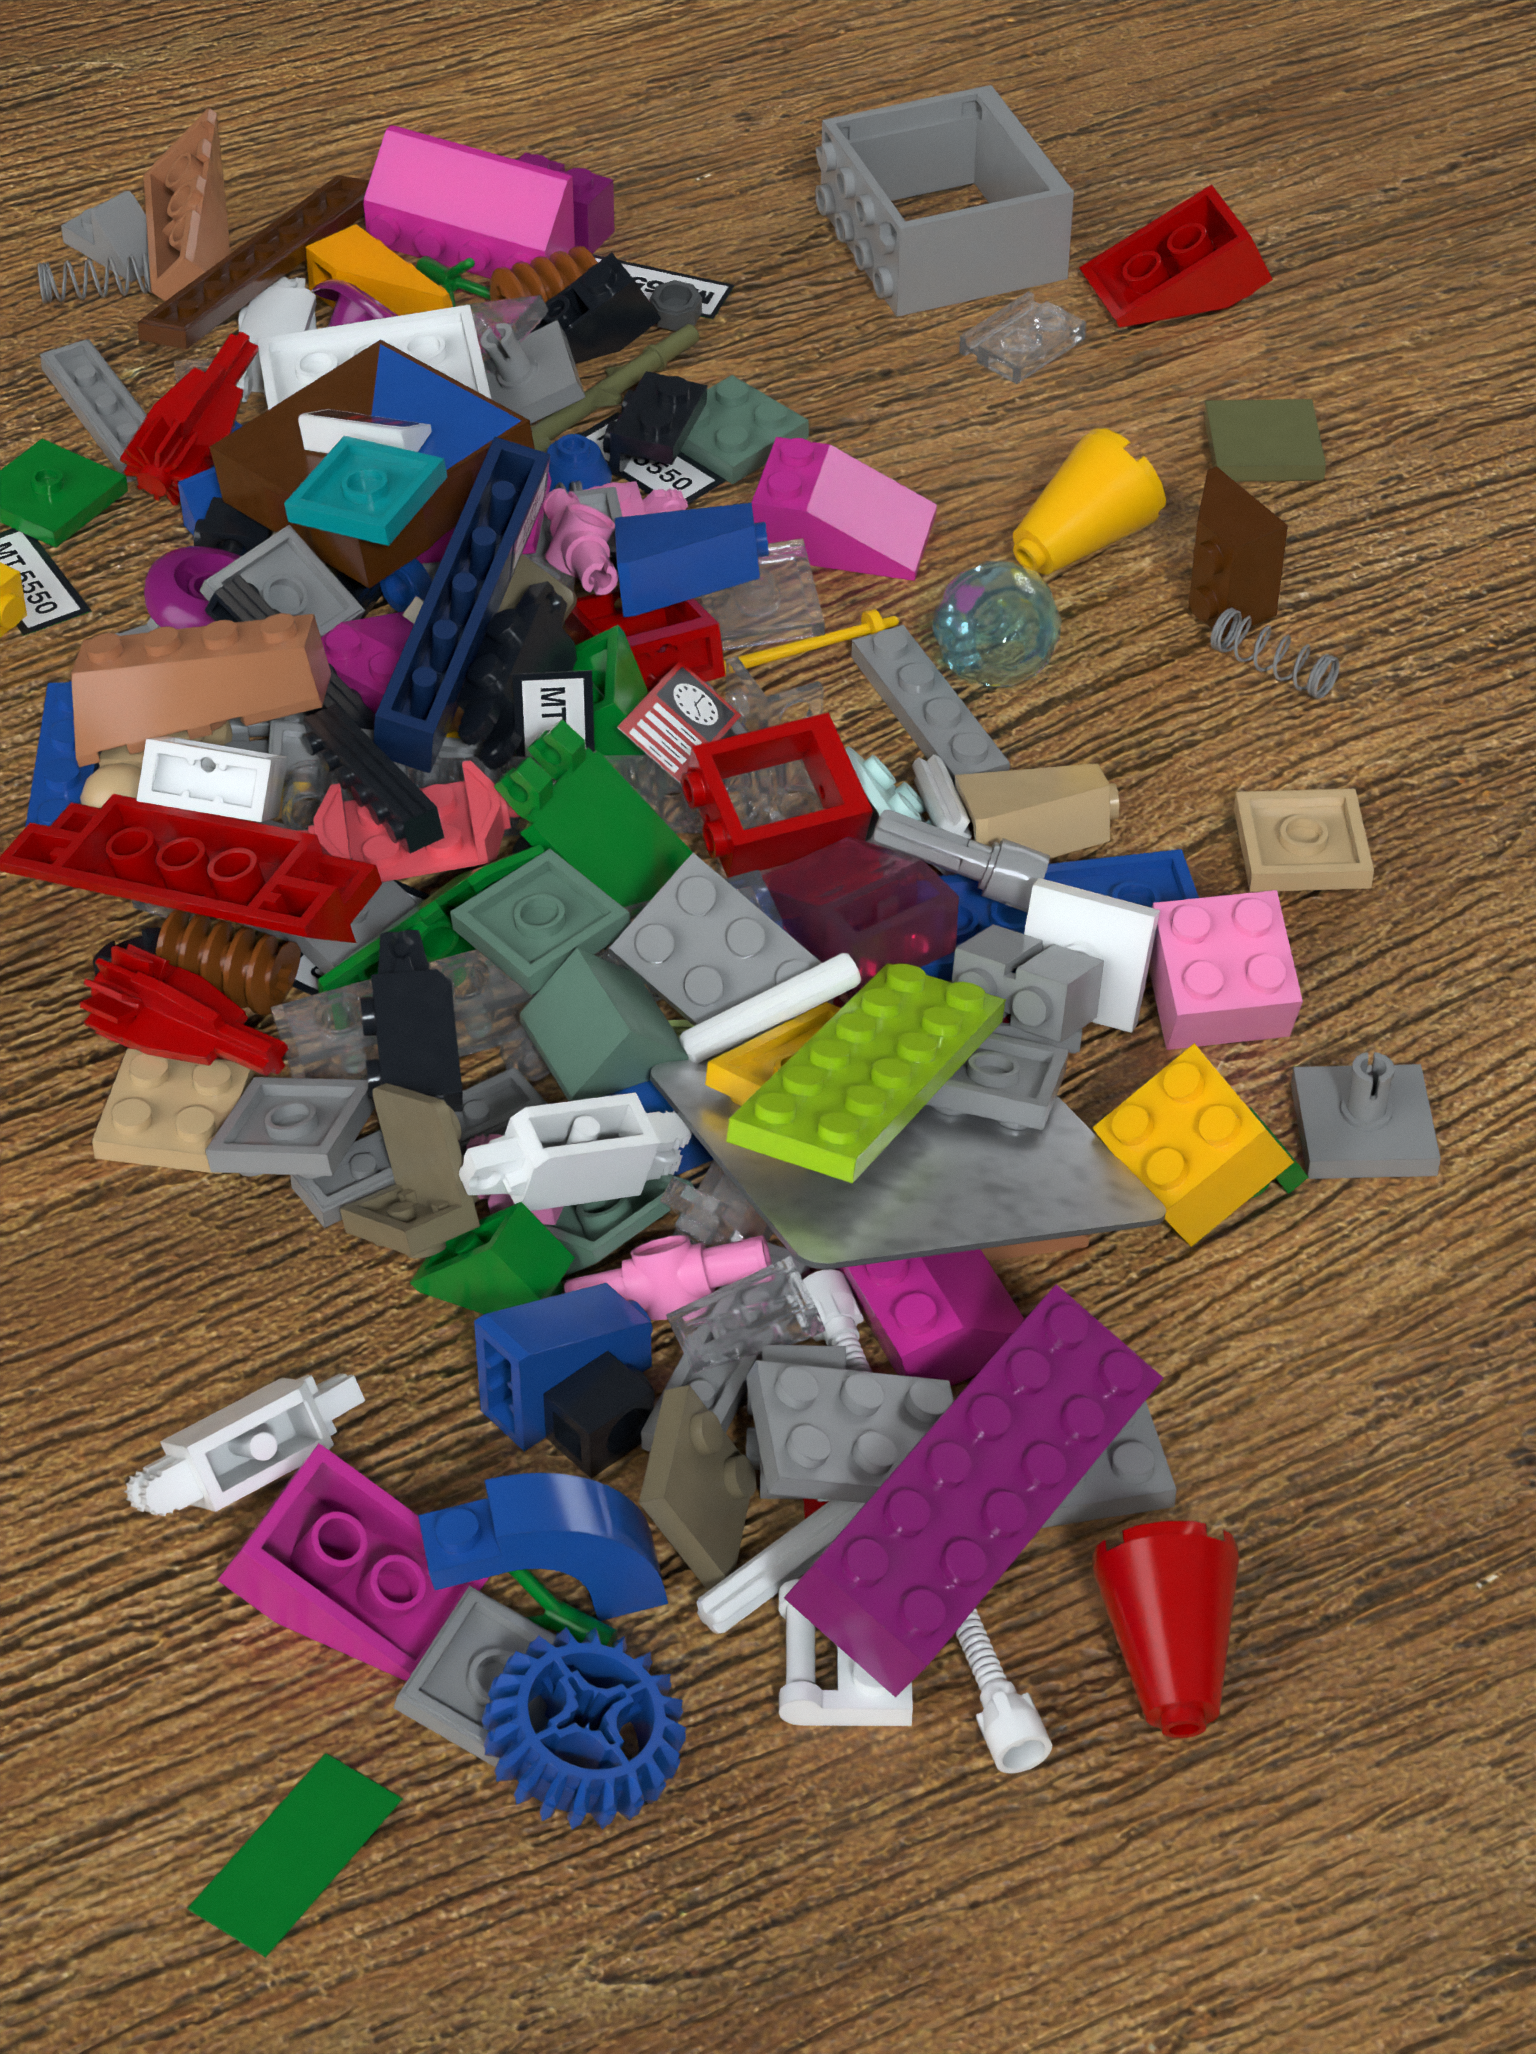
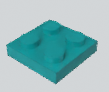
[284,436,448,546]

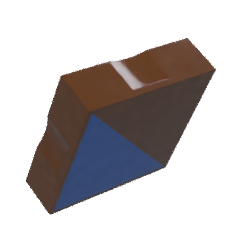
[210,339,535,588]

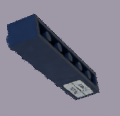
[373,436,550,773]

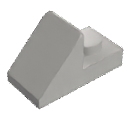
[61,191,148,282]

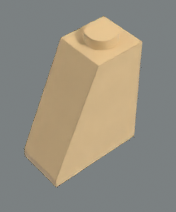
[955,763,1119,858]

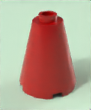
[1092,1521,1239,1738]

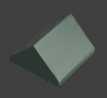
[520,948,689,1101]

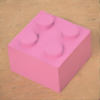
[1149,890,1303,1050]

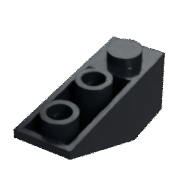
[499,252,661,364]

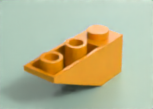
[305,224,453,316]

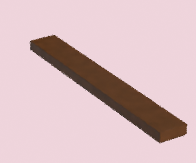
[137,175,369,349]

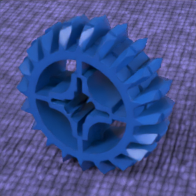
[482,1627,686,1830]

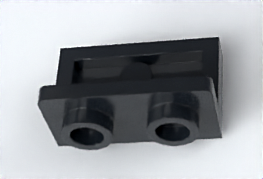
[603,371,708,477]

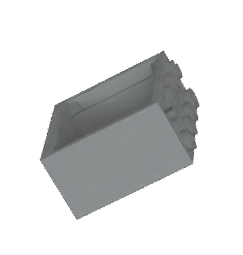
[815,85,1074,317]

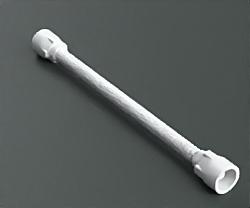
[795,1269,1052,1773]

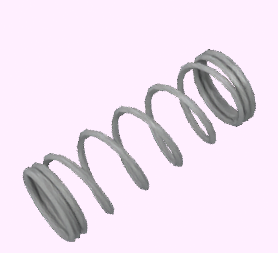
[38,253,152,304]
[1210,608,1340,699]

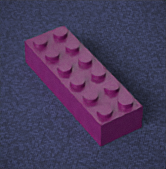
[784,1284,1164,1698]

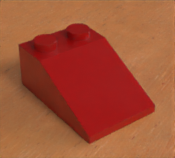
[1079,184,1273,328]

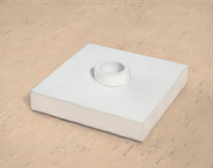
[1020,878,1160,1033]

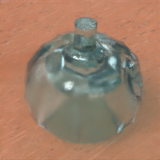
[932,561,1062,687]

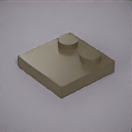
[639,1385,756,1590]

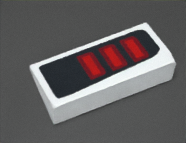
[298,409,432,453]

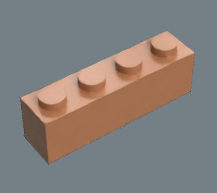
[143,108,231,301]
[71,613,331,767]

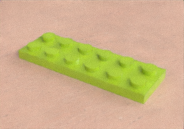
[726,963,1006,1184]

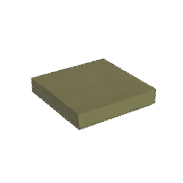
[1204,399,1326,482]

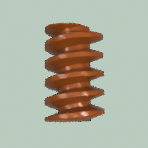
[490,245,598,327]
[156,909,301,1016]

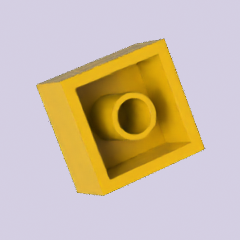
[1092,1043,1294,1247]

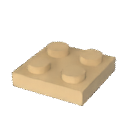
[1234,789,1374,892]
[92,1048,254,1174]

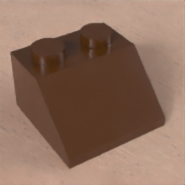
[1188,466,1288,639]

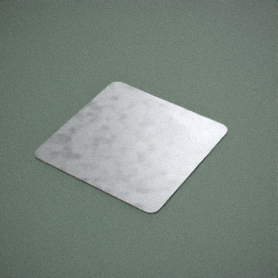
[650,1057,1166,1269]

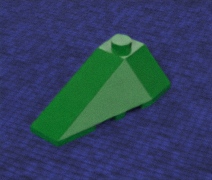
[318,845,545,1032]

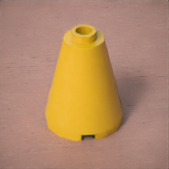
[1013,428,1166,575]

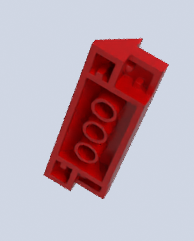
[0,794,382,943]

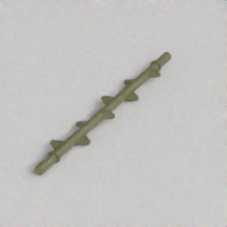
[325,324,700,577]

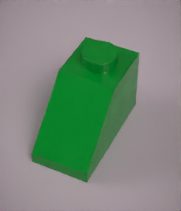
[410,1202,575,1314]

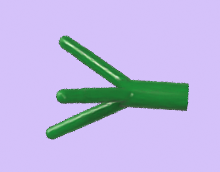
[416,256,491,307]
[508,1569,618,1647]

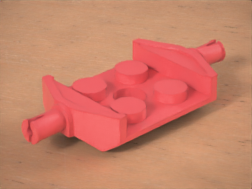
[299,760,521,882]

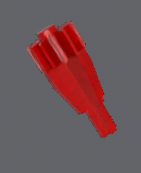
[120,332,259,506]
[80,944,289,1076]

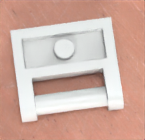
[779,1579,913,1726]

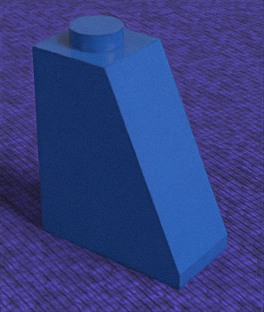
[615,503,769,617]
[474,1283,653,1452]

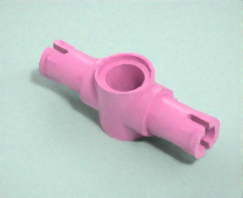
[543,488,619,595]
[564,1235,773,1320]

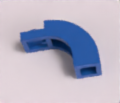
[418,1473,668,1621]

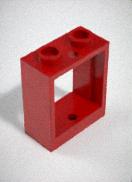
[565,588,726,693]
[681,712,873,879]

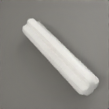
[912,754,972,839]
[679,953,861,1063]
[697,1500,865,1634]

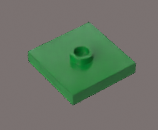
[0,438,128,548]

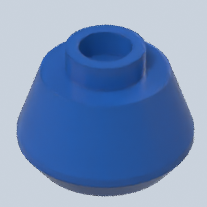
[546,434,612,492]

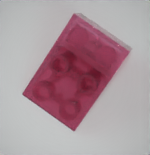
[746,836,959,998]

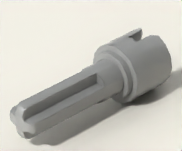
[873,810,1050,913]

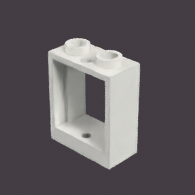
[137,736,288,822]

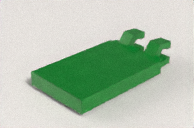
[494,719,693,922]

